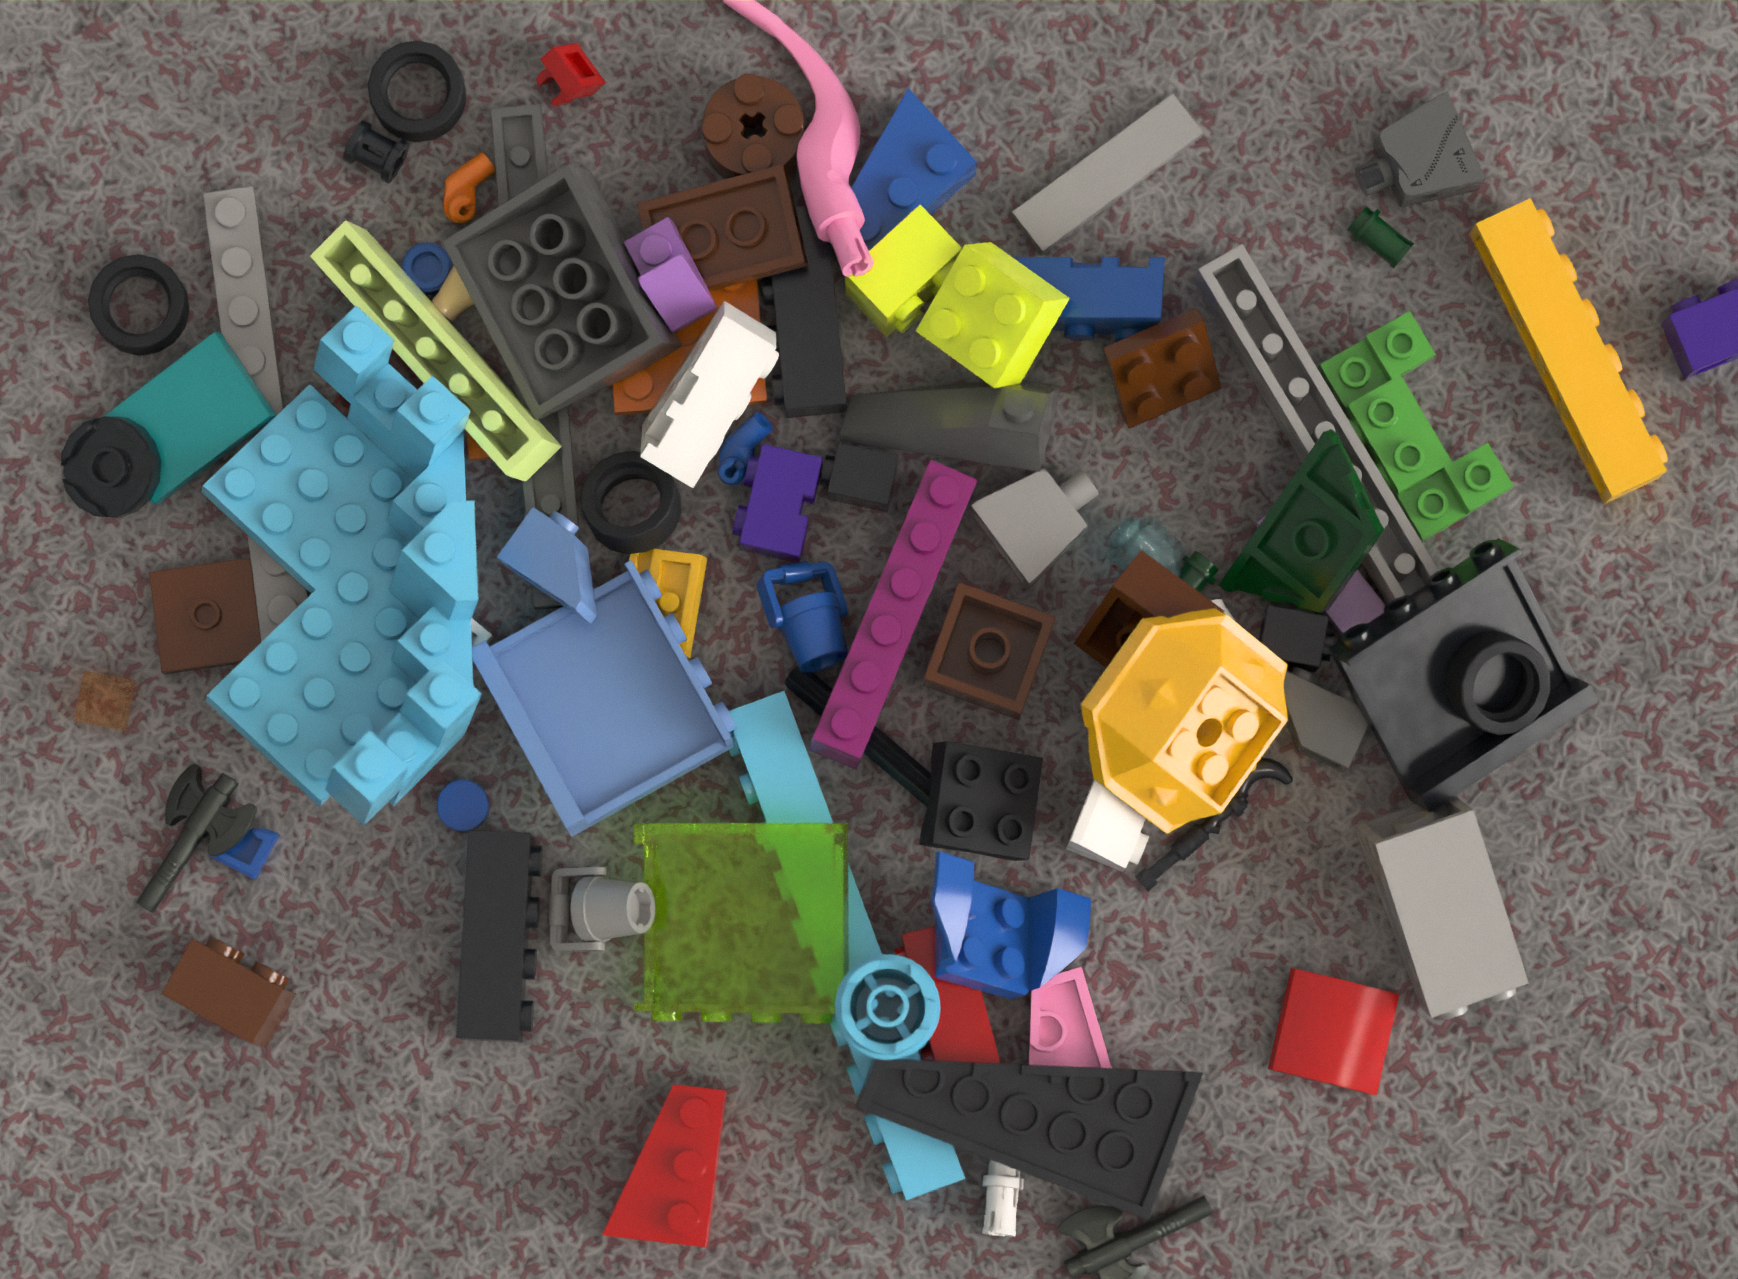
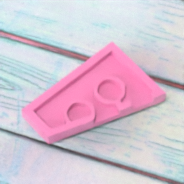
[1028,967,1112,1068]

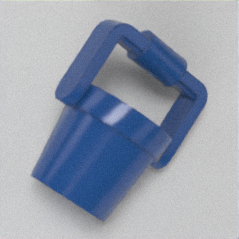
[756,561,848,673]

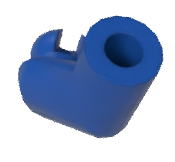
[718,412,773,485]

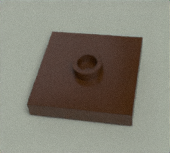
[149,557,261,675]

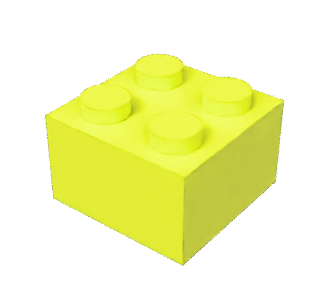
[845,204,962,337]
[916,242,1070,388]

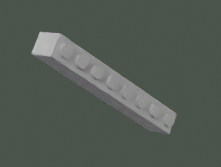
[1194,244,1439,604]

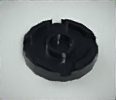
[61,416,161,518]

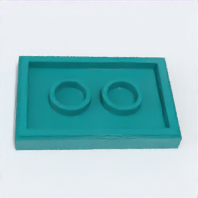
[103,332,277,504]

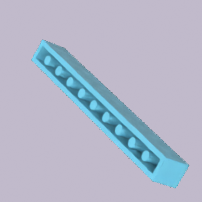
[729,691,965,1201]

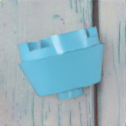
[835,954,940,1060]

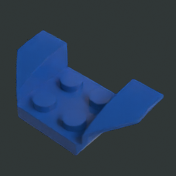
[931,851,1091,999]

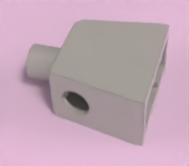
[970,469,1099,590]

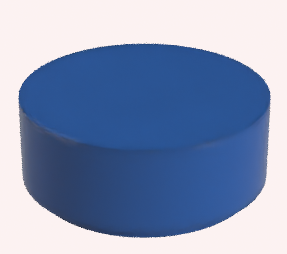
[401,242,453,295]
[437,780,490,832]

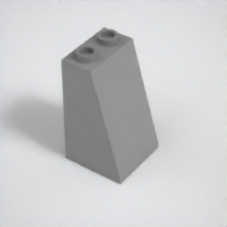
[1354,796,1529,1019]

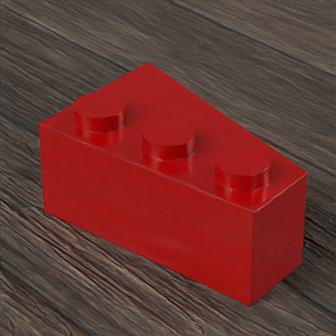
[602,1084,727,1248]

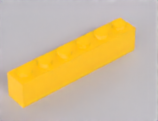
[1469,198,1668,504]

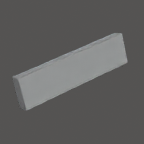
[1012,93,1203,255]

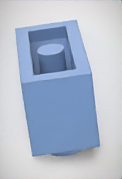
[497,507,597,624]

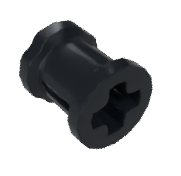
[343,120,410,184]

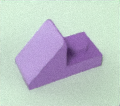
[624,217,718,333]

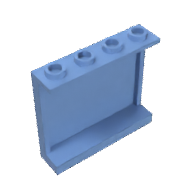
[472,560,737,837]

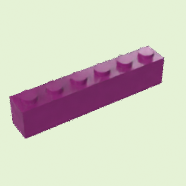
[809,460,978,770]

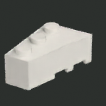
[640,301,779,488]

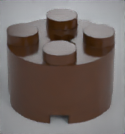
[702,73,804,179]

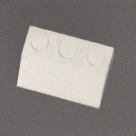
[1066,780,1149,872]

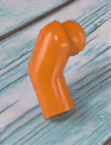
[443,151,496,223]

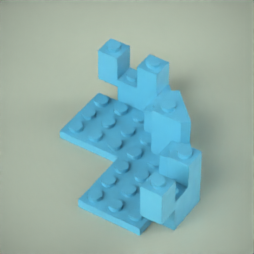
[201,306,482,826]

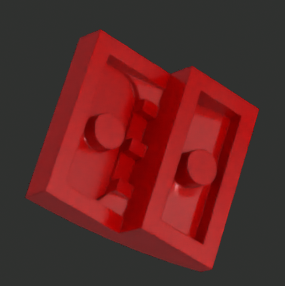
[1268,968,1399,1096]

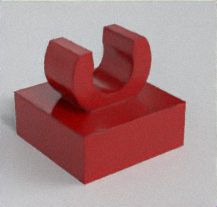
[536,43,606,106]

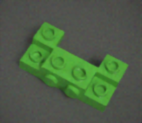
[1317,311,1514,542]

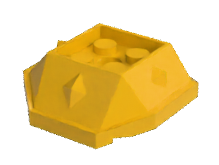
[1081,608,1288,834]

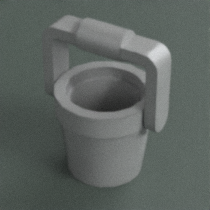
[549,867,656,952]

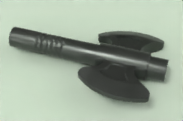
[136,764,257,913]
[1057,1195,1213,1279]

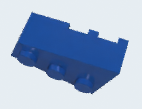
[851,88,977,251]
[1013,257,1165,342]

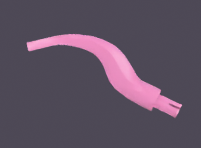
[723,0,874,277]

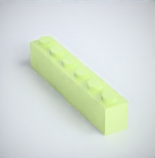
[310,220,562,482]

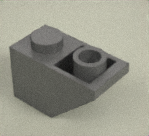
[1283,666,1369,773]

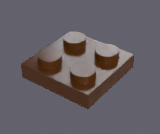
[1102,308,1222,429]

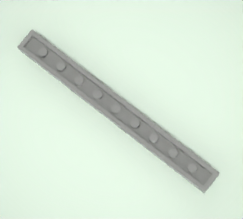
[203,186,309,642]

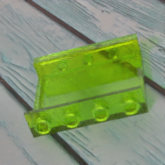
[634,823,849,1023]

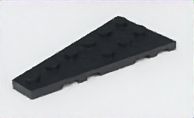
[855,1058,1203,1220]

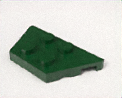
[1218,429,1384,613]

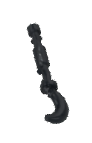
[1135,757,1293,892]

